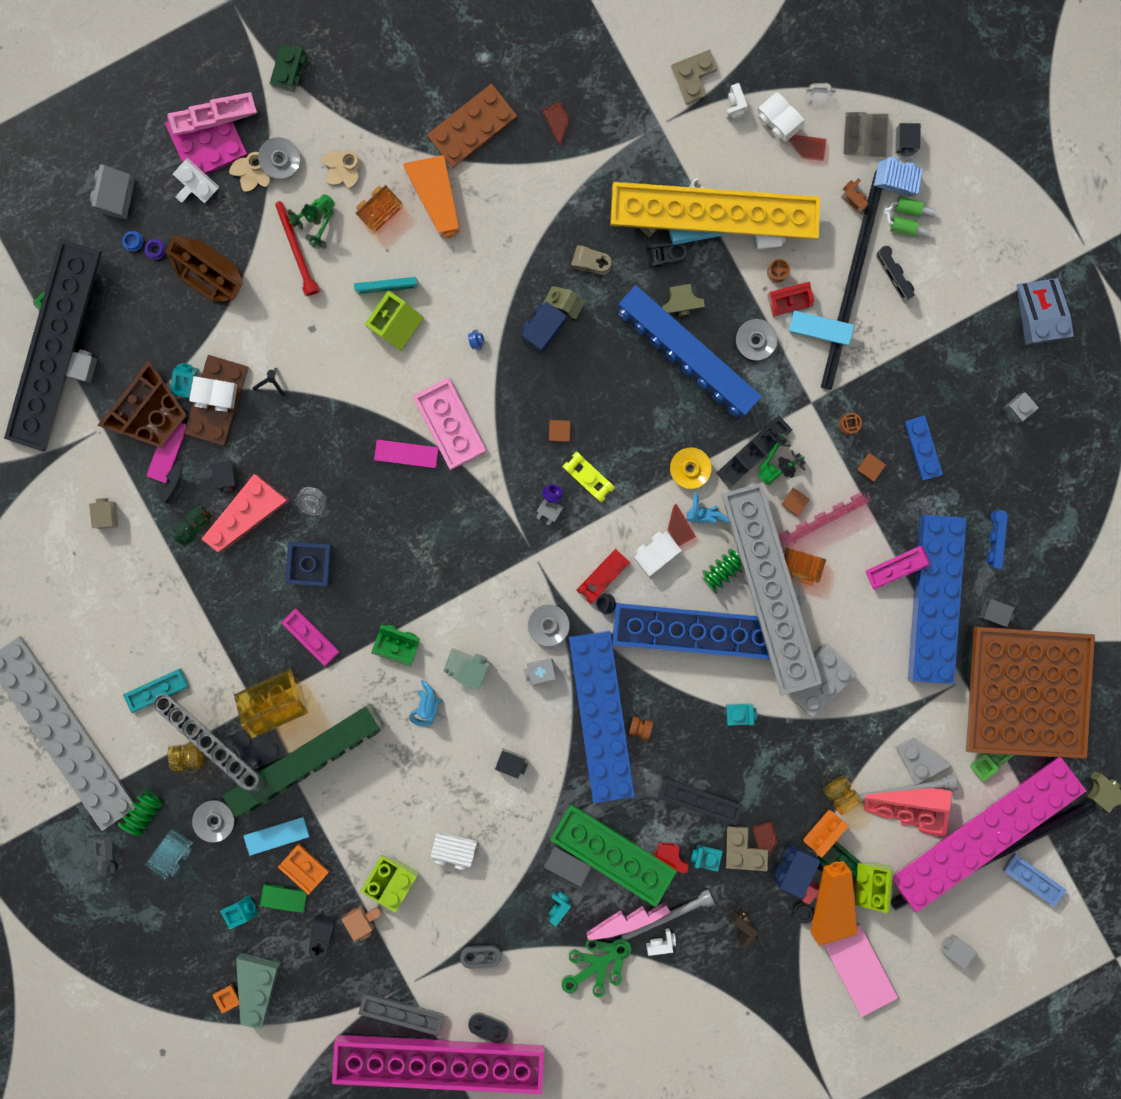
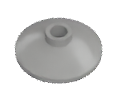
[258,137,300,179]
[736,319,777,360]
[528,605,569,646]
[192,800,234,842]

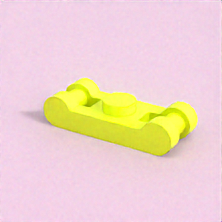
[562,451,615,503]

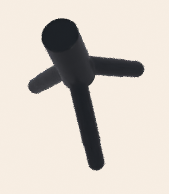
[252,368,285,397]

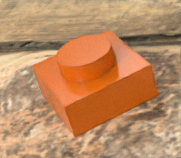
[213,984,239,1014]

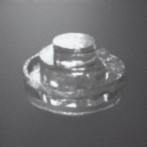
[296,487,327,515]

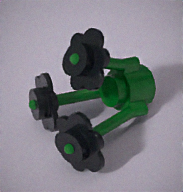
[759,432,806,485]

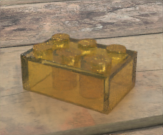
[234,669,309,739]

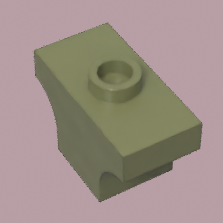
[662,284,705,317]
[543,286,585,319]
[1087,771,1121,813]

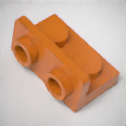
[803,810,849,858]

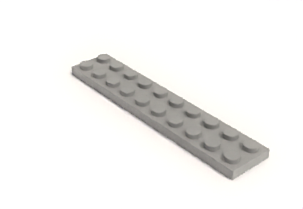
[721,483,822,696]
[0,636,135,831]

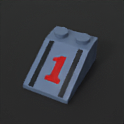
[1017,278,1074,345]

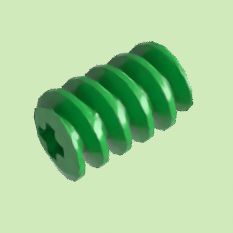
[701,549,743,594]
[118,789,163,836]

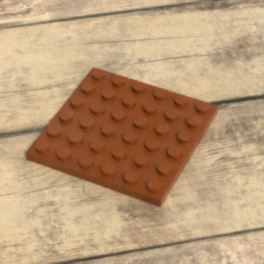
[966,627,1095,758]

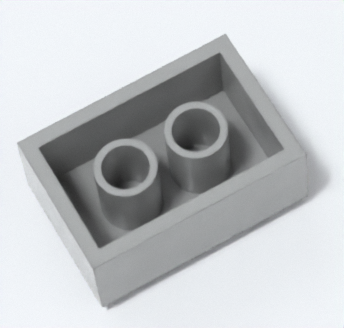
[788,643,857,718]

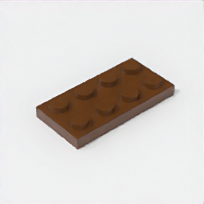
[184,355,249,446]

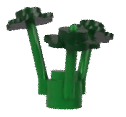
[287,194,335,249]

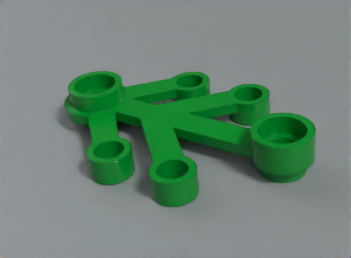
[561,938,631,998]

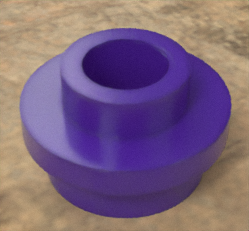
[145,239,166,260]
[542,484,563,503]

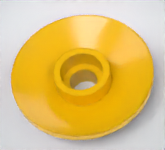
[670,448,712,489]

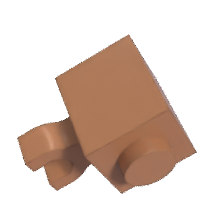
[341,905,382,941]

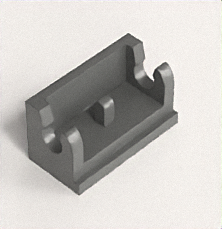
[542,847,591,887]

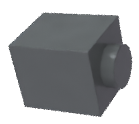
[979,598,1015,627]

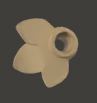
[321,151,360,188]
[229,152,271,192]

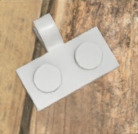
[173,158,219,203]

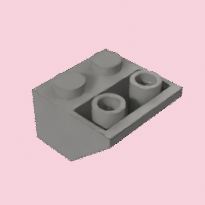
[90,164,135,219]

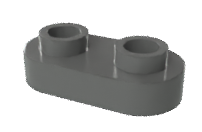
[460,945,502,969]

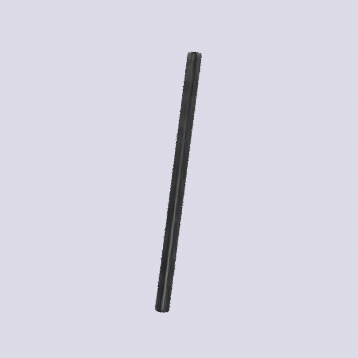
[821,170,883,390]
[891,801,1096,910]

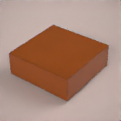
[549,420,570,442]
[856,453,886,482]
[781,487,810,516]

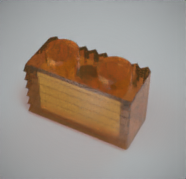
[355,185,404,234]
[783,548,826,586]

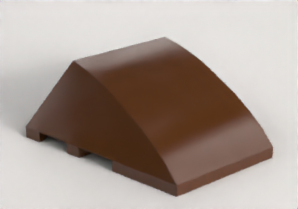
[97,360,187,448]

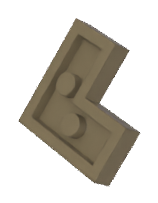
[671,50,717,105]
[726,826,769,871]

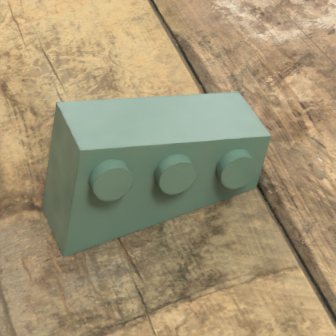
[443,648,490,690]
[236,953,281,1030]

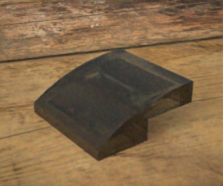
[843,112,889,157]

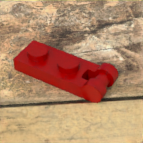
[576,548,630,605]

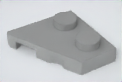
[895,738,951,785]

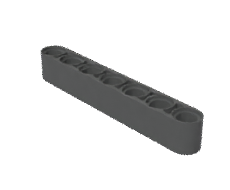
[153,694,265,794]

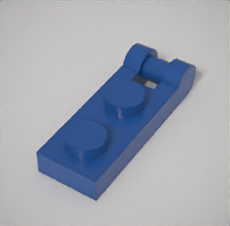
[987,510,1008,569]

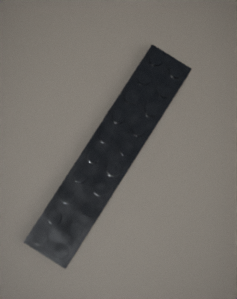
[4,238,102,451]

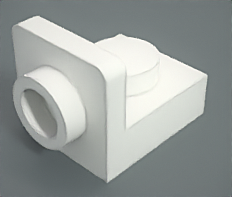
[725,83,748,119]
[646,928,676,956]

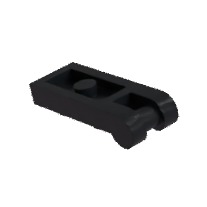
[876,246,915,302]

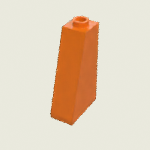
[403,155,460,238]
[810,861,857,946]

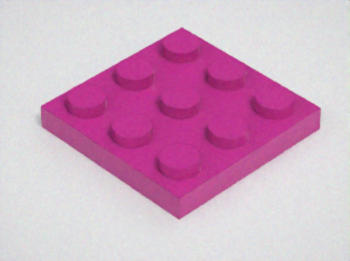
[165,121,248,174]

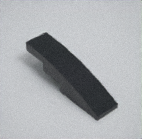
[716,415,792,488]

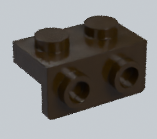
[729,909,758,949]

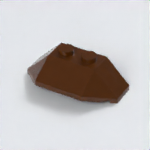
[165,235,243,302]

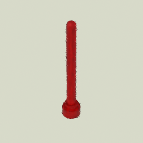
[275,201,320,296]

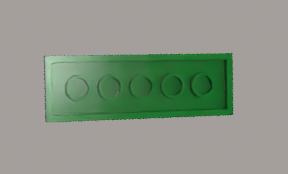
[550,804,678,907]

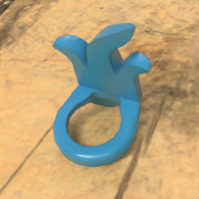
[686,493,729,525]
[409,680,443,726]

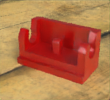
[767,282,814,317]

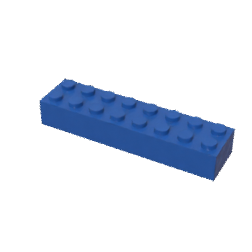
[617,285,762,419]
[908,515,967,684]
[612,603,770,659]
[569,630,635,803]

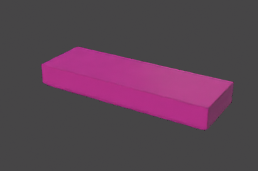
[146,423,186,483]
[374,440,439,468]
[865,546,931,590]
[281,608,340,666]

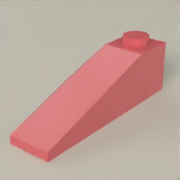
[864,788,952,837]

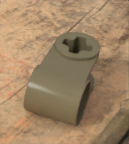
[571,245,612,275]

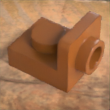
[841,178,868,213]

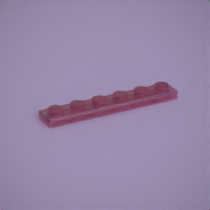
[778,492,872,547]

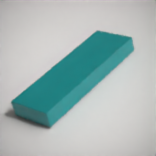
[354,277,418,294]
[123,668,189,713]

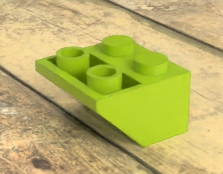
[364,290,424,351]
[360,855,419,913]
[855,862,893,913]

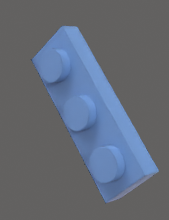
[1002,853,1067,907]

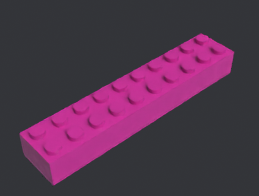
[892,757,1086,913]
[332,1035,544,1094]

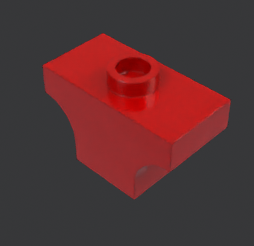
[653,842,688,873]

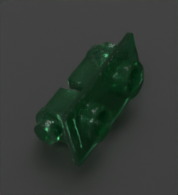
[171,504,213,547]

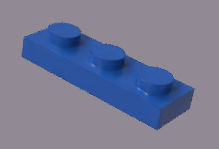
[904,415,943,481]

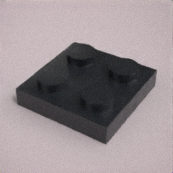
[231,717,287,770]

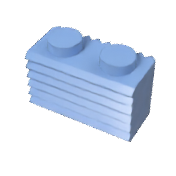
[874,157,923,196]

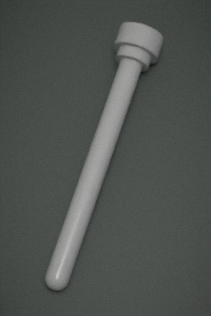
[857,774,958,802]
[621,889,715,940]

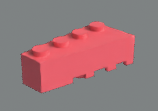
[202,474,290,552]

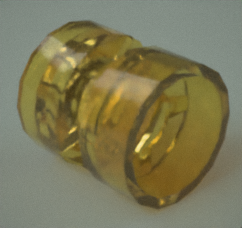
[168,743,203,773]
[823,775,862,815]

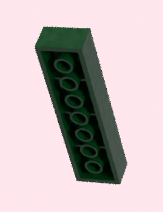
[223,703,383,817]

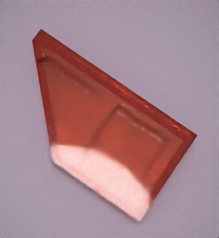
[542,101,569,145]
[789,135,826,161]
[667,504,696,546]
[751,821,778,857]

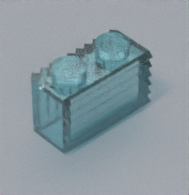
[145,828,193,879]

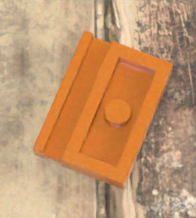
[278,844,329,895]

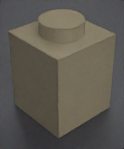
[89,498,118,529]

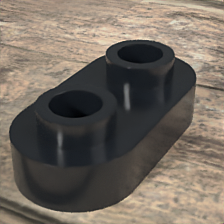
[468,1013,508,1043]

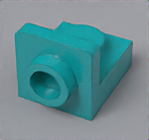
[170,363,198,398]
[726,703,757,726]
[691,845,723,872]
[548,891,571,927]
[220,896,258,929]

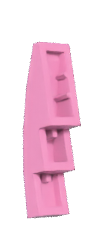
[167,92,257,136]
[586,901,670,940]

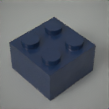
[521,301,567,355]
[285,542,333,586]
[774,844,820,899]

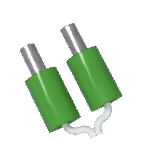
[884,196,937,237]

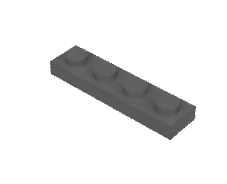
[358,992,444,1036]

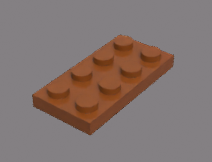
[427,83,517,168]

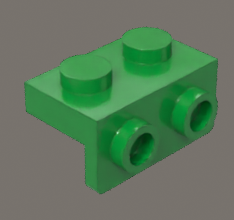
[371,625,420,667]

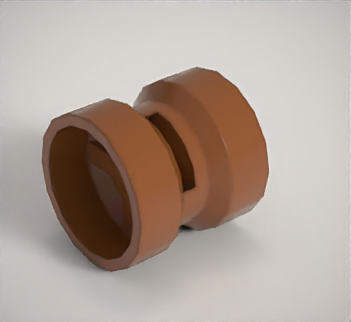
[767,259,790,283]
[838,413,862,435]
[628,716,653,741]

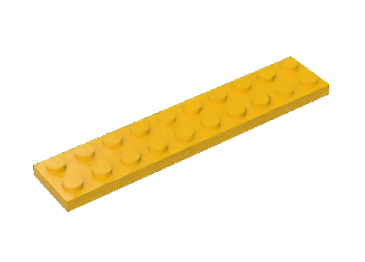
[610,182,821,240]

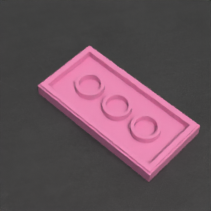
[412,378,487,470]
[824,923,898,1017]

